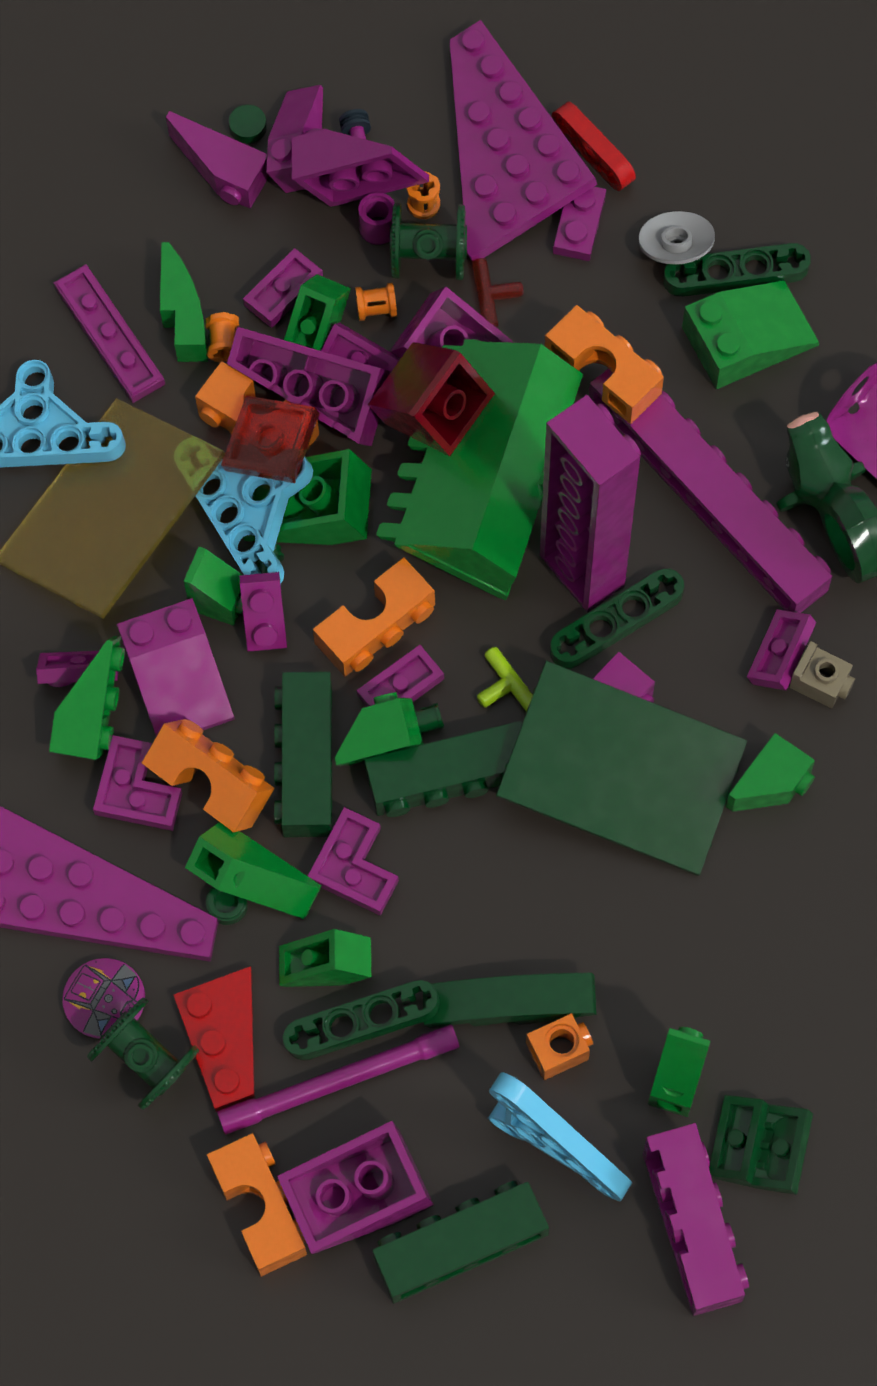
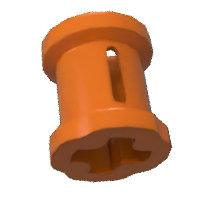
[407,171,440,219]
[355,283,397,321]
[205,312,239,362]

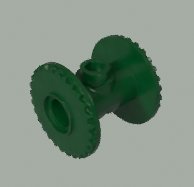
[390,203,467,280]
[87,997,199,1110]

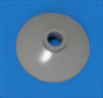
[639,211,715,264]

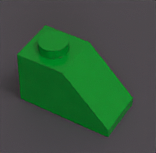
[284,274,351,351]
[184,547,243,626]
[335,692,423,766]
[726,733,815,812]
[279,929,372,987]

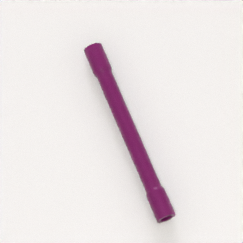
[217,1024,460,1135]

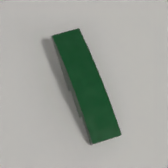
[423,973,597,1028]

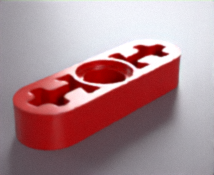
[551,101,636,191]

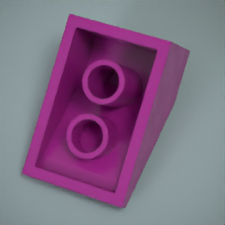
[292,128,429,207]
[390,286,515,358]
[117,598,235,737]
[277,1121,434,1254]

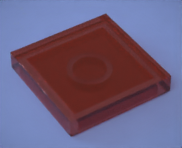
[221,396,320,483]

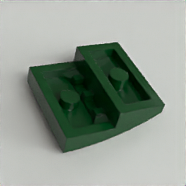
[709,1095,813,1195]

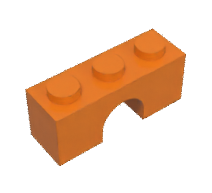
[545,305,664,424]
[195,361,319,462]
[313,557,435,677]
[142,719,275,833]
[207,1133,307,1277]

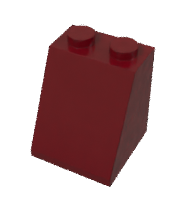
[368,342,495,457]

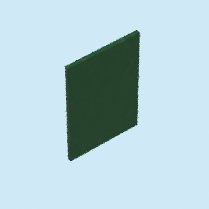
[496,661,747,876]

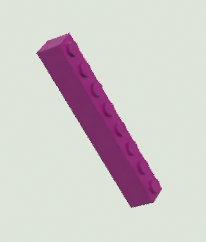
[589,368,832,613]

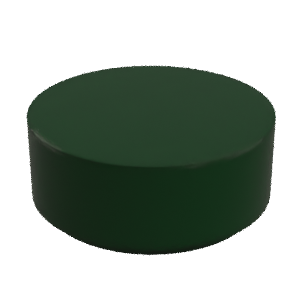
[229,104,267,144]
[206,887,248,925]

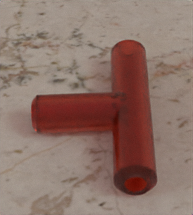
[472,258,524,328]

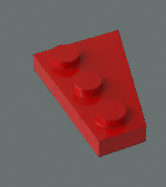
[174,966,255,1112]

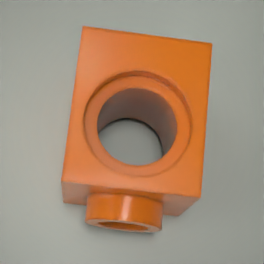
[526,1013,593,1080]

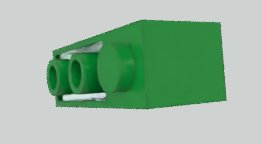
[49,636,125,760]
[185,822,322,919]
[648,1027,710,1117]

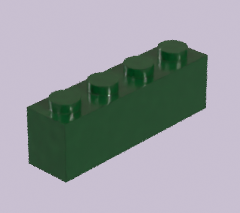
[274,672,332,838]
[364,721,522,817]
[372,1181,549,1304]

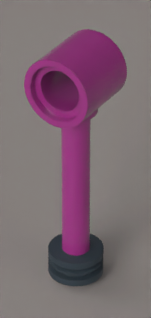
[339,109,395,245]

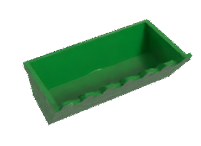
[376,339,583,600]

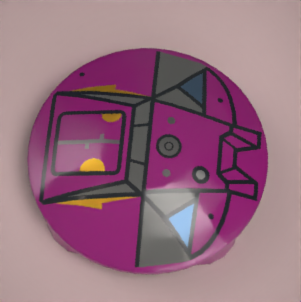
[63,958,145,1039]

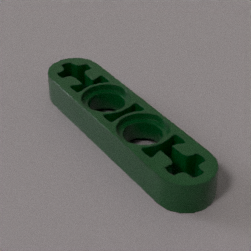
[663,243,811,297]
[550,569,684,669]
[283,980,441,1060]

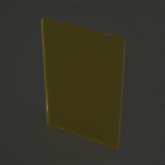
[0,398,226,619]

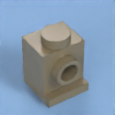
[789,641,856,709]

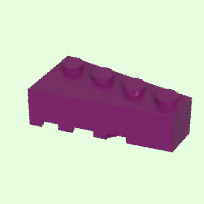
[227,326,391,446]
[642,1123,749,1316]

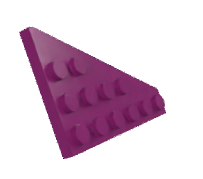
[450,20,598,264]

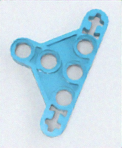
[0,360,126,468]
[175,439,313,583]
[488,1072,632,1202]

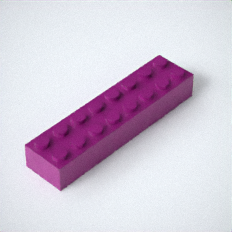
[540,395,641,613]

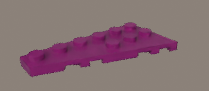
[0,806,218,962]

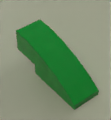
[160,242,208,362]

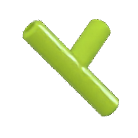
[477,647,533,712]

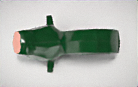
[776,412,877,584]

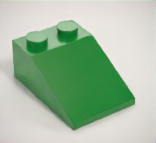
[682,281,819,390]
[242,449,372,545]

